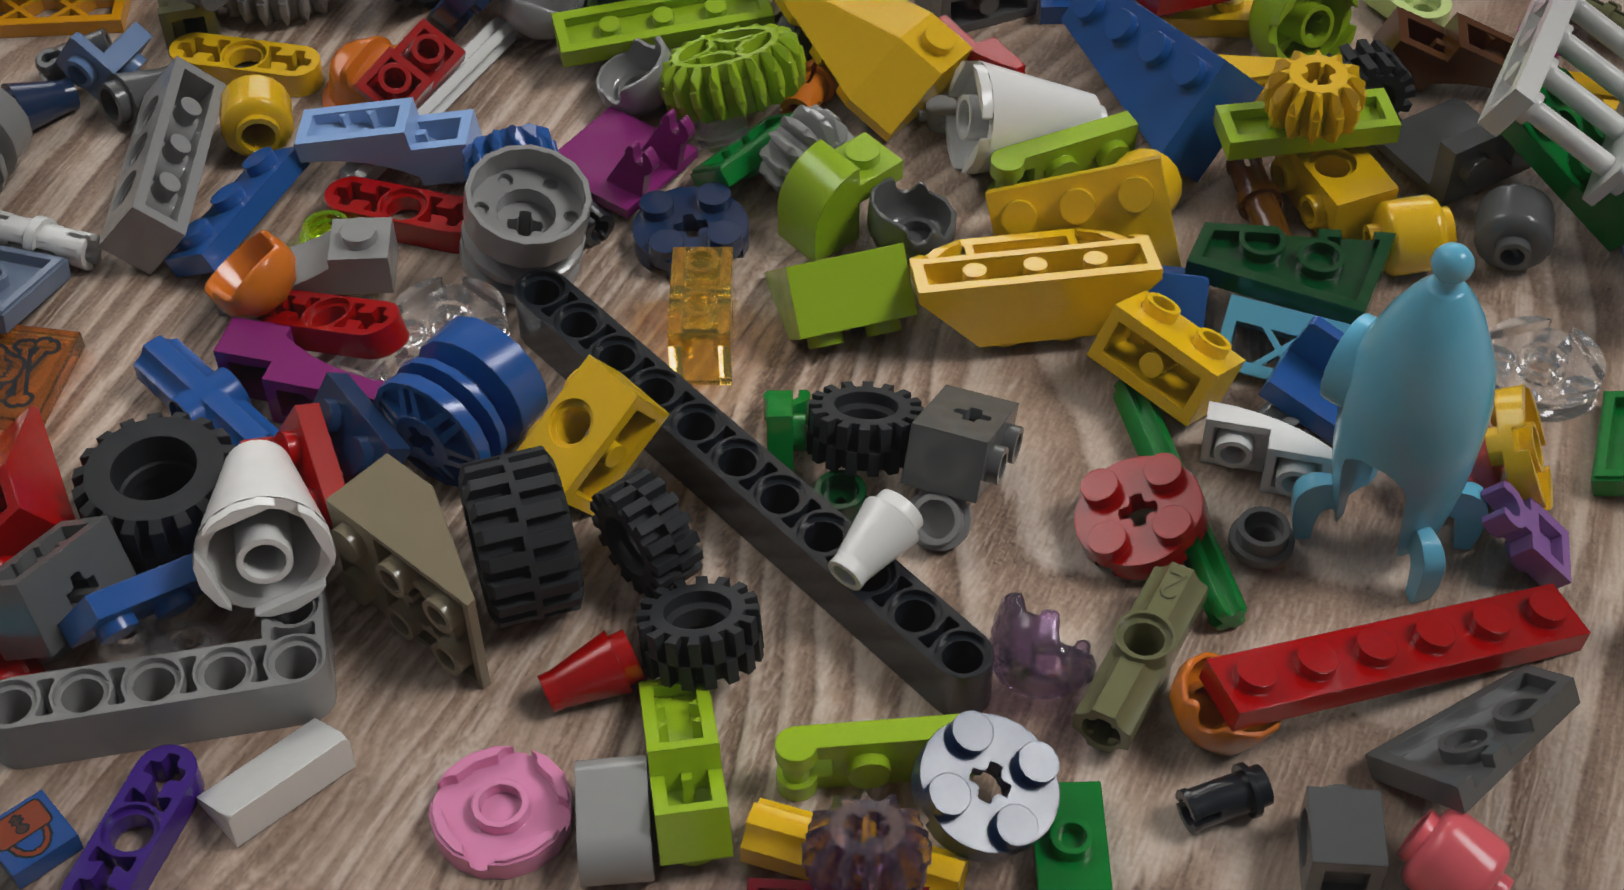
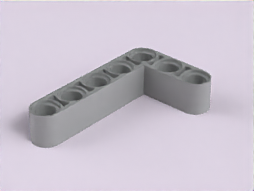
[0,577,337,769]

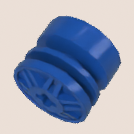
[374,316,548,487]

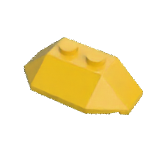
[909,228,1163,347]

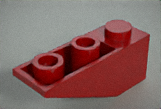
[0,405,75,556]

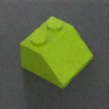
[765,243,918,349]

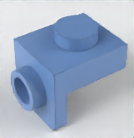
[55,21,153,100]

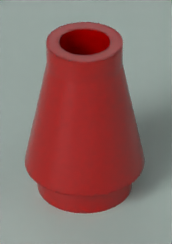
[537,629,645,713]

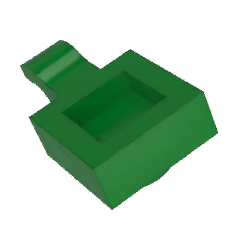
[763,390,811,472]

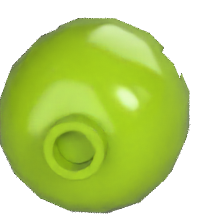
[1248,0,1358,58]

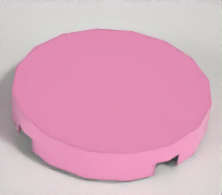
[428,746,574,879]

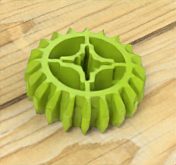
[659,23,806,123]

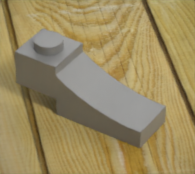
[216,217,399,316]

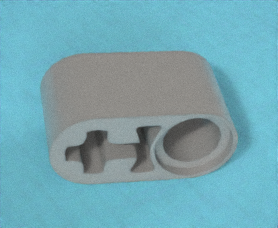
[574,755,655,887]

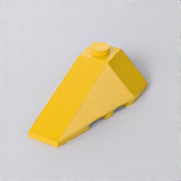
[774,0,973,142]

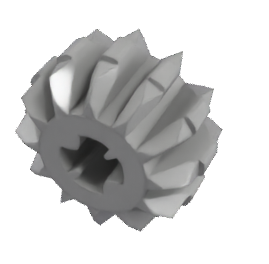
[759,104,855,194]

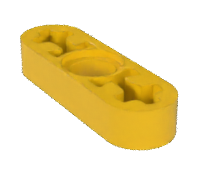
[169,32,324,97]

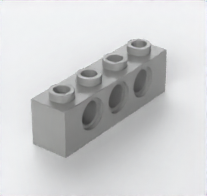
[98,56,226,275]

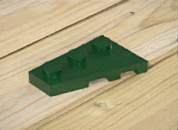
[1185,222,1396,324]

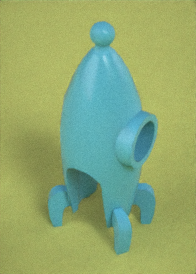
[1291,242,1497,604]

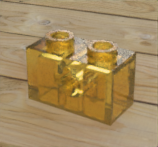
[667,247,736,385]

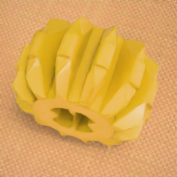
[1263,49,1367,145]

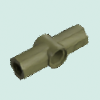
[1072,562,1208,754]

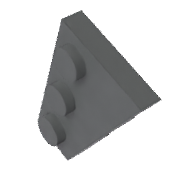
[1365,664,1580,814]

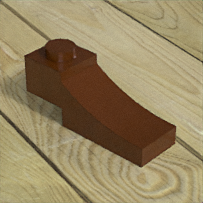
[1373,6,1515,92]

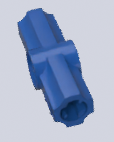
[133,335,278,446]

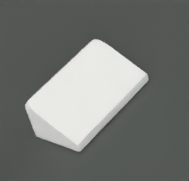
[196,718,356,848]

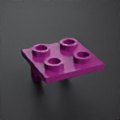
[558,106,698,219]

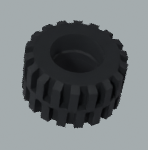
[71,412,236,575]
[458,446,584,629]

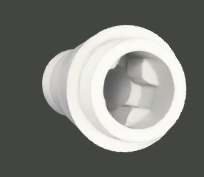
[828,489,923,591]

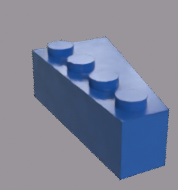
[1061,0,1264,182]

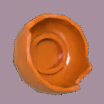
[204,230,297,319]
[1169,652,1282,756]

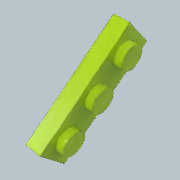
[1213,88,1402,161]

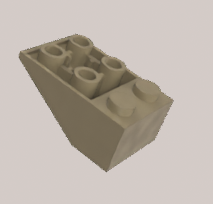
[326,453,491,690]

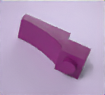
[213,317,384,423]

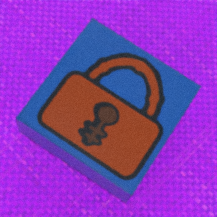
[0,789,84,890]

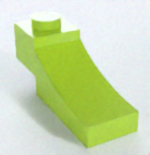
[638,679,734,866]

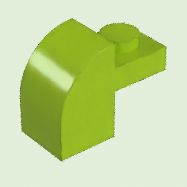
[777,132,904,261]

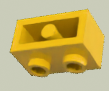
[1086,290,1246,427]

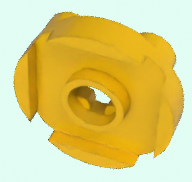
[1485,384,1553,510]

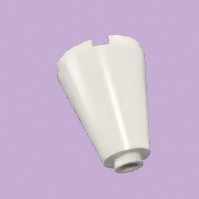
[945,60,1107,175]
[192,440,336,617]

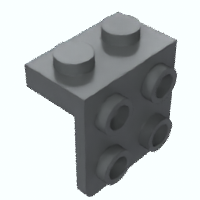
[1374,99,1531,207]

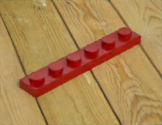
[1199,583,1591,731]

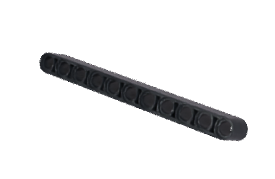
[514,269,994,715]

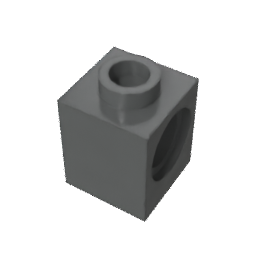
[1297,784,1389,890]

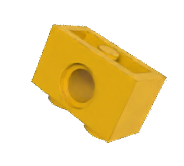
[1270,147,1399,240]
[517,354,670,516]

